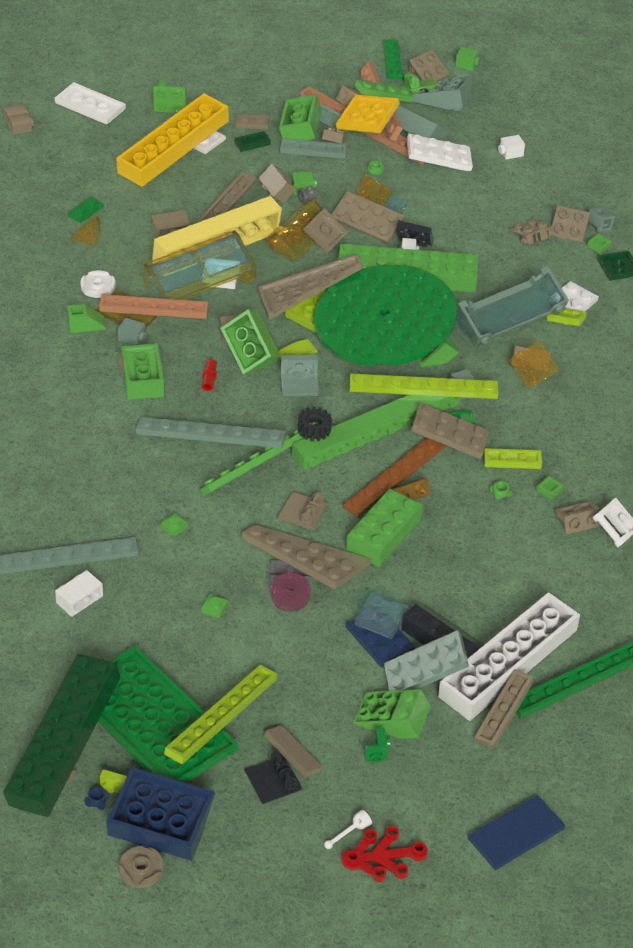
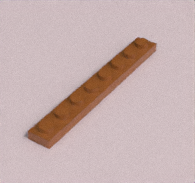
[343,438,447,518]

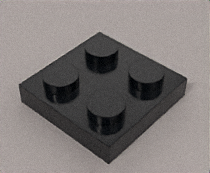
[397,220,434,247]

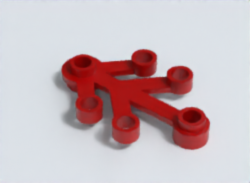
[341,826,428,882]

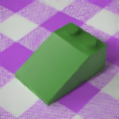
[121,343,164,400]

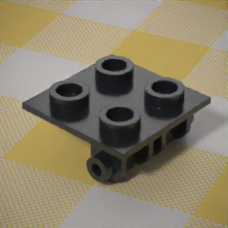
[245,751,302,804]

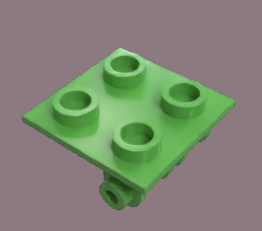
[402,72,439,93]
[153,80,186,113]

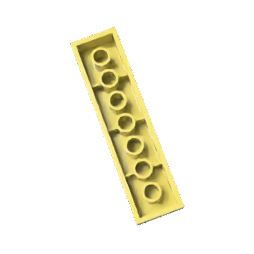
[152,196,282,277]

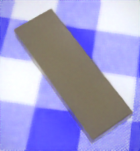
[264,725,322,778]

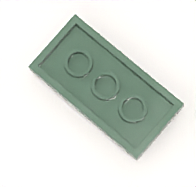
[384,630,469,691]

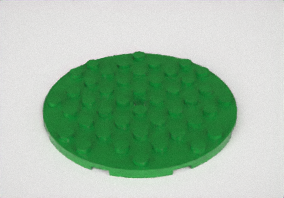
[314,265,457,367]

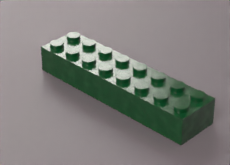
[3,654,121,817]

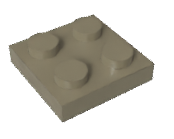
[303,208,348,253]

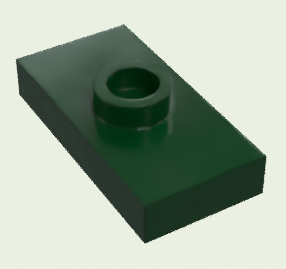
[235,131,271,152]

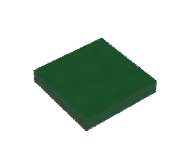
[597,251,633,281]

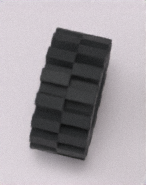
[297,406,332,442]

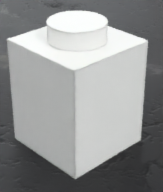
[498,135,525,159]

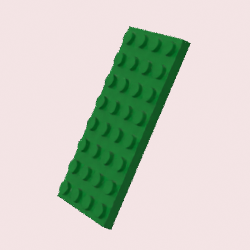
[98,646,239,783]

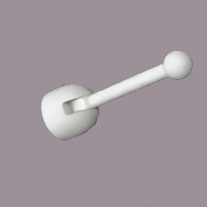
[324,810,372,849]

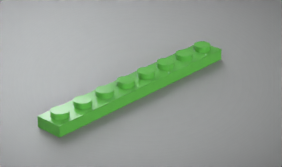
[200,422,321,496]

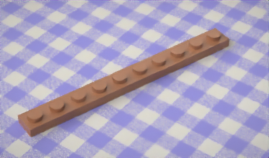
[298,87,426,165]

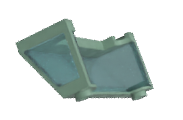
[456,266,569,346]

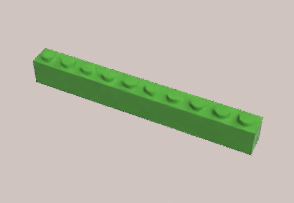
[292,395,460,470]

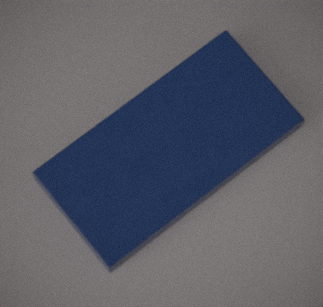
[468,795,565,870]

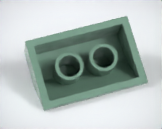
[395,106,449,140]

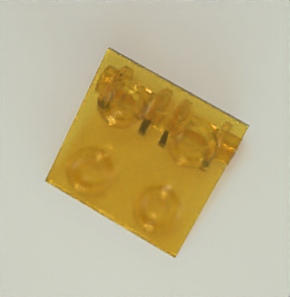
[356,174,393,208]
[509,341,560,389]

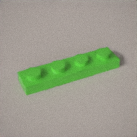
[355,80,414,103]

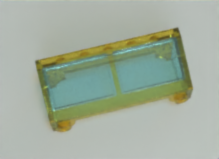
[144,230,256,300]

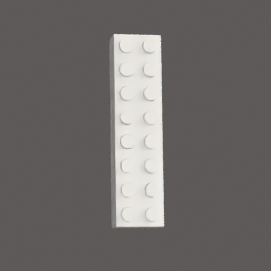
[438,592,580,721]

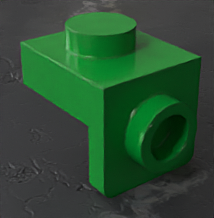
[365,728,390,763]

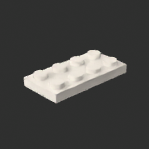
[55,82,126,125]
[407,134,473,171]

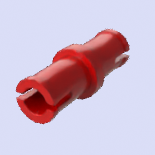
[202,359,217,392]

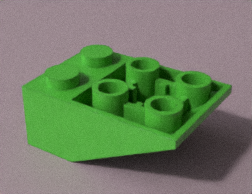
[353,689,431,739]

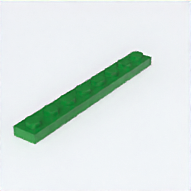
[516,642,633,719]

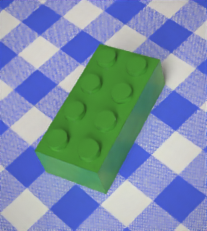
[346,489,423,567]

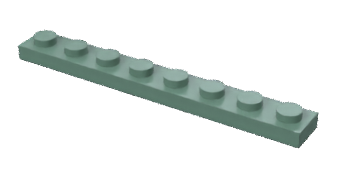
[136,417,287,449]
[0,537,138,574]

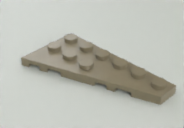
[241,524,372,590]

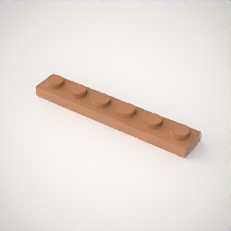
[99,294,208,319]

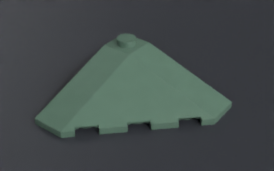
[410,73,475,111]

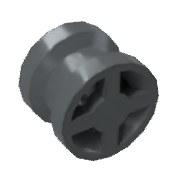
[298,186,317,205]

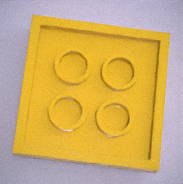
[336,95,400,133]

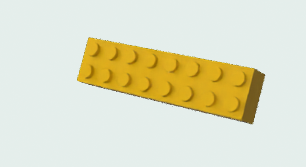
[116,93,229,187]

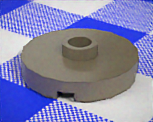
[119,846,164,888]

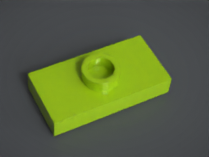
[547,308,587,326]

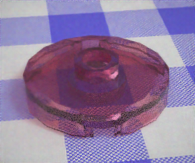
[270,572,311,612]

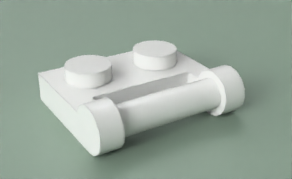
[592,498,633,548]

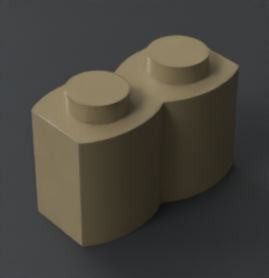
[3,103,34,135]

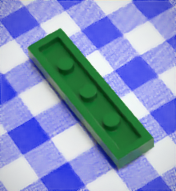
[383,39,403,80]

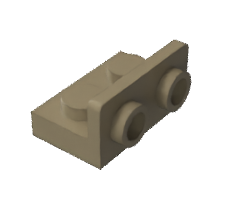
[555,501,601,534]

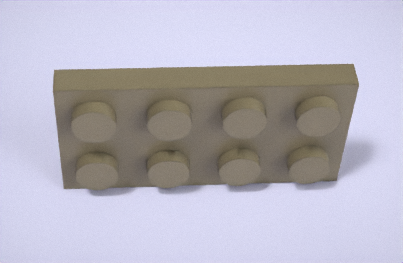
[331,191,405,244]
[411,403,489,459]

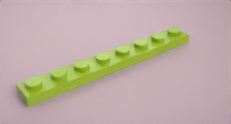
[349,374,498,399]
[164,665,278,764]

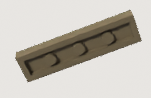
[474,669,534,749]

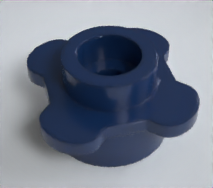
[85,787,110,810]

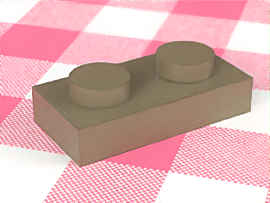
[236,114,269,129]

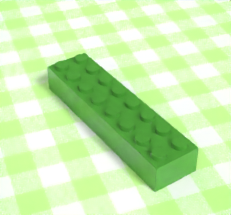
[338,243,478,292]

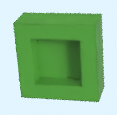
[587,234,612,254]
[536,476,564,500]
[160,513,188,537]
[201,594,228,619]

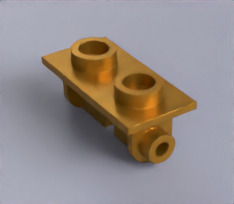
[392,477,430,500]

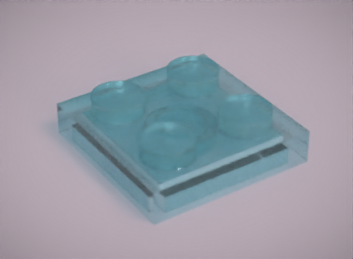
[354,592,409,639]

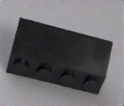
[401,604,484,659]

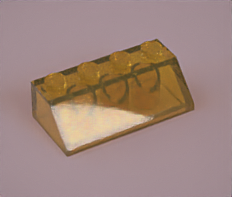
[265,198,323,262]

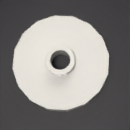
[80,270,116,298]

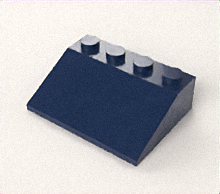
[106,767,215,861]

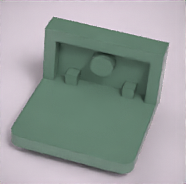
[280,355,319,397]

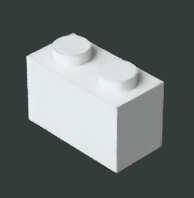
[55,570,103,617]

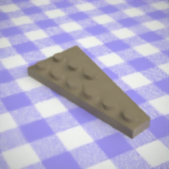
[258,254,363,320]

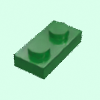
[68,197,104,223]

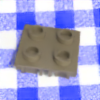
[409,50,449,81]
[551,206,590,242]
[508,219,554,246]
[277,492,328,530]

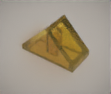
[69,216,101,246]

